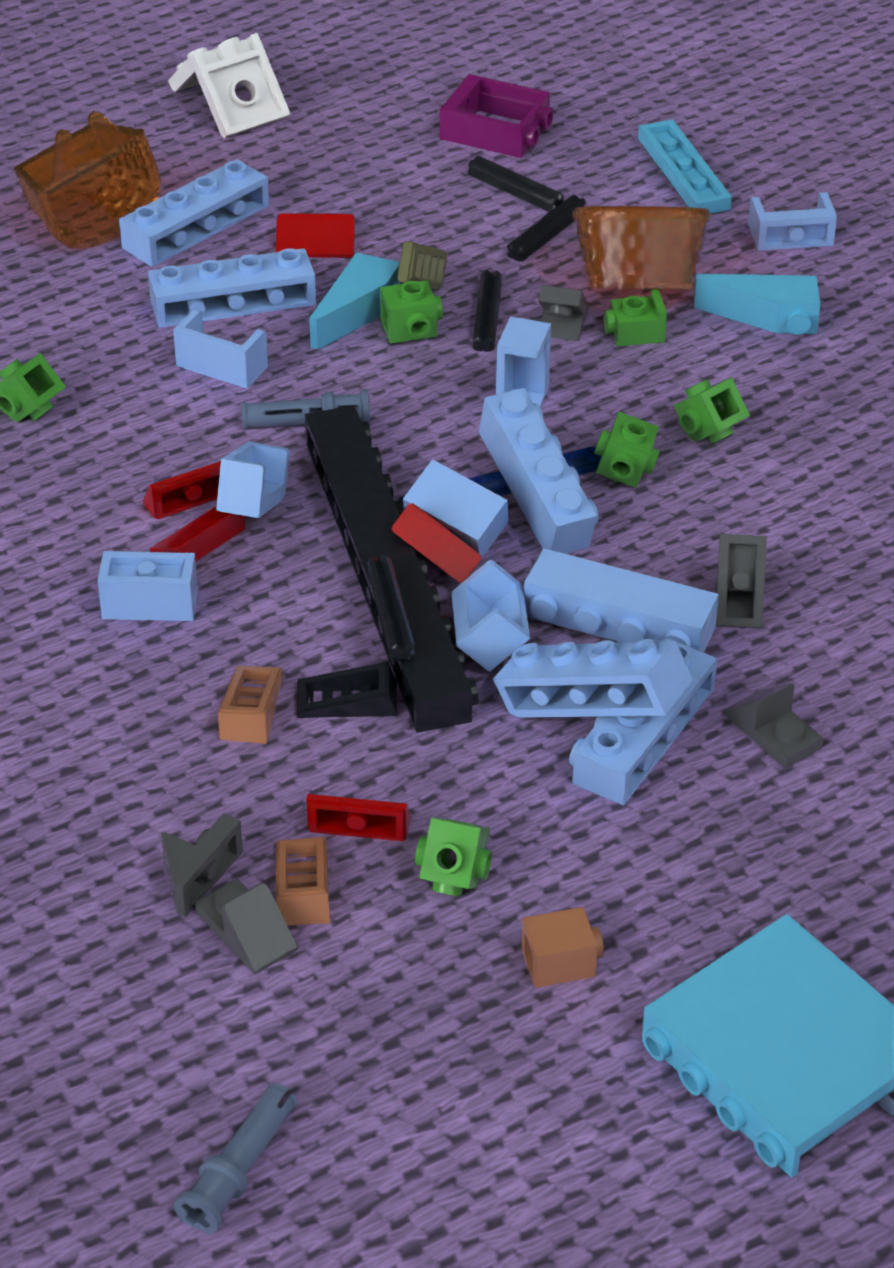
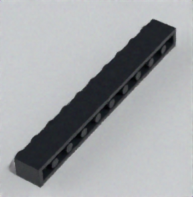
[305,405,479,733]

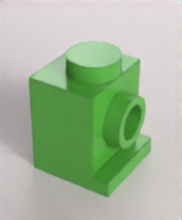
[603,289,667,346]

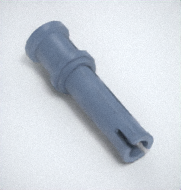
[242,389,371,429]
[174,1083,298,1234]

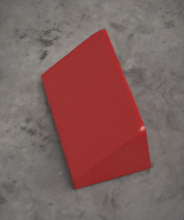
[276,213,355,258]
[143,461,221,520]
[391,503,482,583]
[150,507,245,561]
[306,794,411,842]

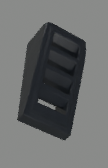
[297,661,397,718]

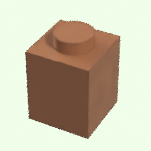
[521,907,604,988]

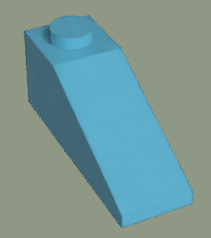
[309,252,403,349]
[694,274,820,335]

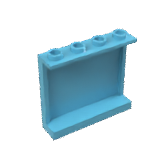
[642,914,894,1178]

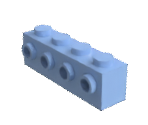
[119,159,269,267]
[148,248,316,328]
[479,388,598,554]
[524,548,719,653]
[569,638,717,806]
[493,639,693,718]

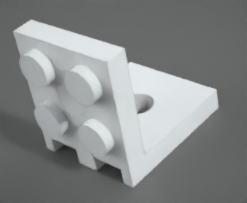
[168,33,291,138]

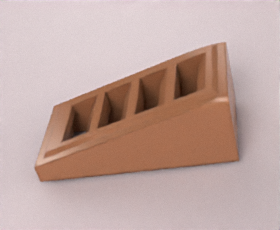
[218,665,283,744]
[276,837,330,925]

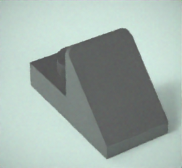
[539,285,590,341]
[716,534,767,628]
[723,683,824,768]
[161,814,243,917]
[195,878,298,974]

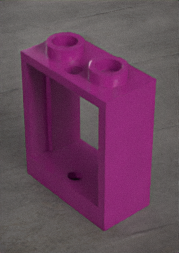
[440,74,554,158]

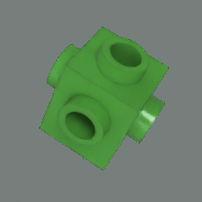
[380,280,443,344]
[0,353,66,422]
[673,377,750,444]
[594,411,660,488]
[415,817,492,896]

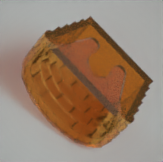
[13,111,161,249]
[572,206,711,290]

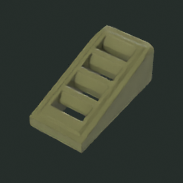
[397,241,447,289]

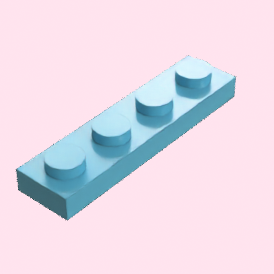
[638,119,732,216]

